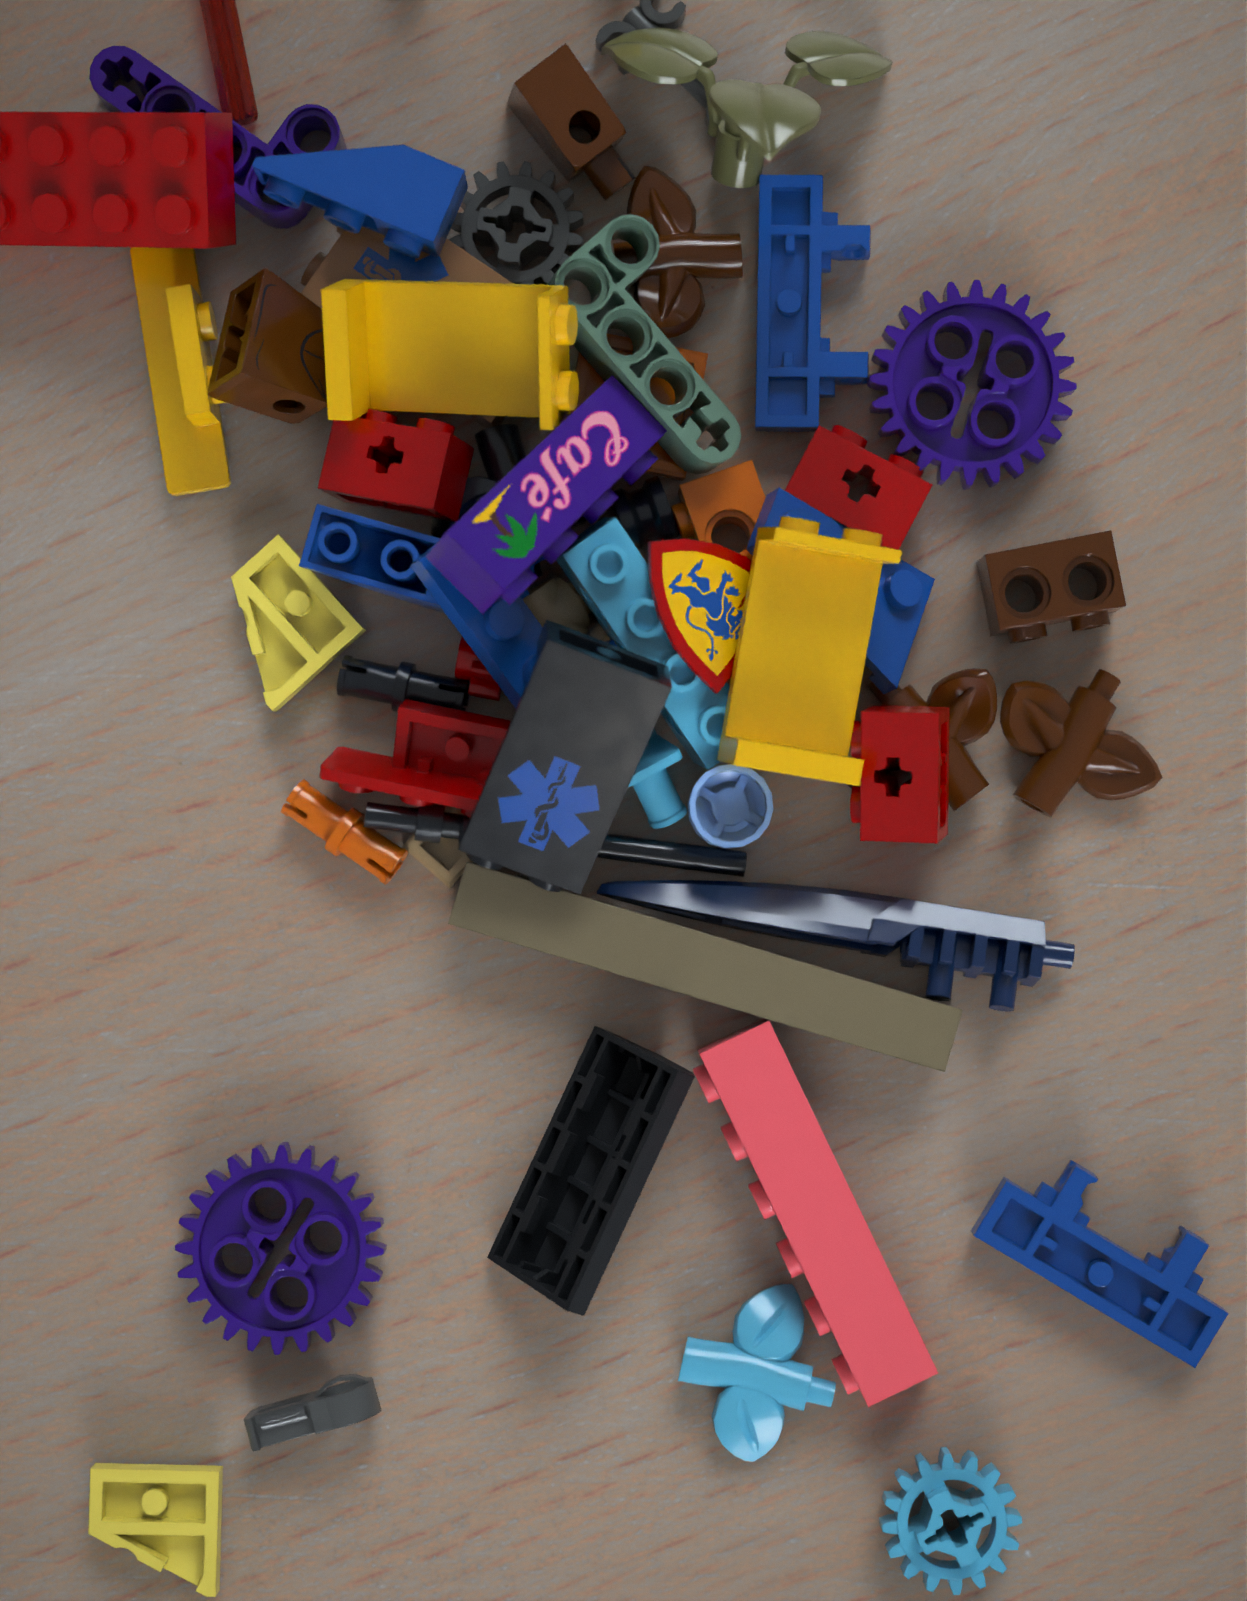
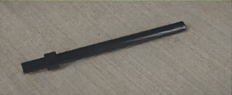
[364,802,747,877]

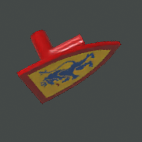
[648,538,752,694]

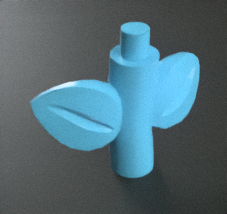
[678,1283,836,1462]

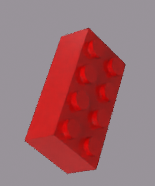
[0,112,236,249]

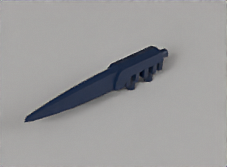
[596,880,1075,1012]

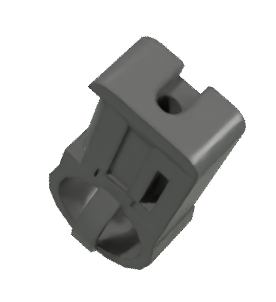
[243,1374,382,1451]

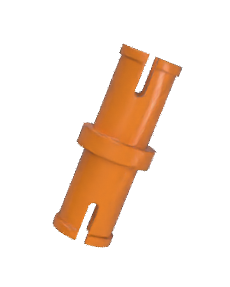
[281,779,408,885]

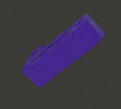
[89,46,347,229]

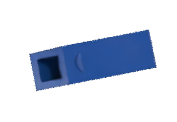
[252,144,468,258]
[299,504,445,613]

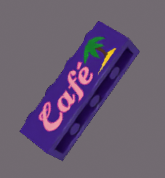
[426,375,667,614]

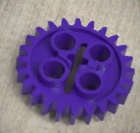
[867,280,1077,490]
[175,1142,387,1355]

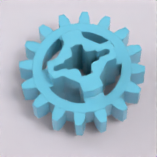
[879,1447,1022,1595]

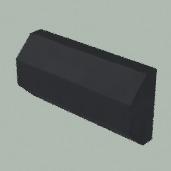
[487,1026,695,1316]

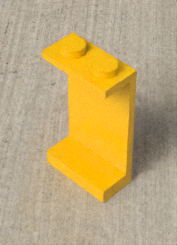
[321,279,579,430]
[717,516,902,786]

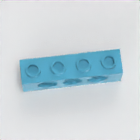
[556,517,730,770]

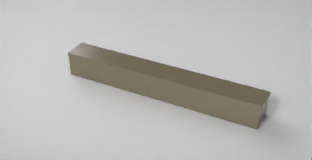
[448,862,963,1072]

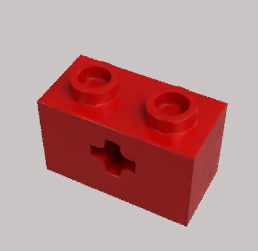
[318,409,474,522]
[784,425,933,550]
[850,705,950,844]

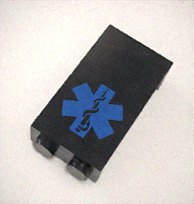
[458,619,672,894]

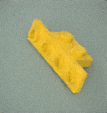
[130,247,231,496]

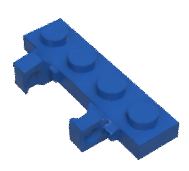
[755,175,871,432]
[410,542,618,708]
[971,1160,1229,1368]

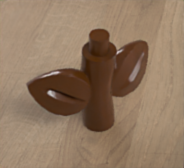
[613,165,743,338]
[847,668,997,811]
[1000,669,1163,817]

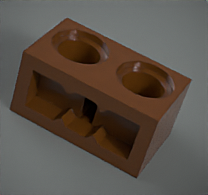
[976,530,1126,644]

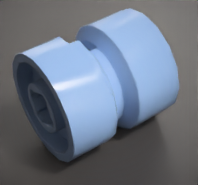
[687,764,774,849]

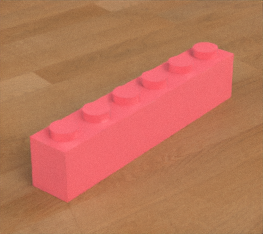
[692,1018,938,1407]

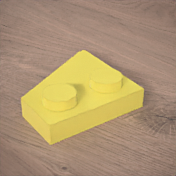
[231,534,366,712]
[88,1463,223,1597]

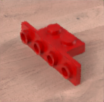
[319,699,511,817]

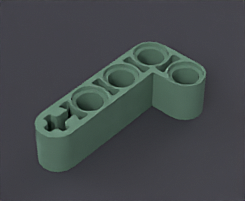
[547,214,741,474]

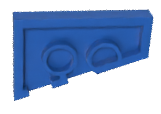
[746,488,935,694]

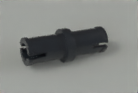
[337,655,470,712]

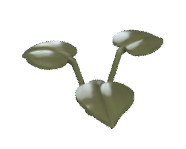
[601,28,893,188]

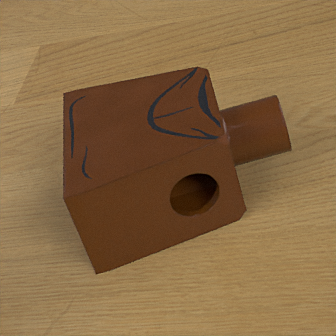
[507,43,636,201]
[207,268,327,424]

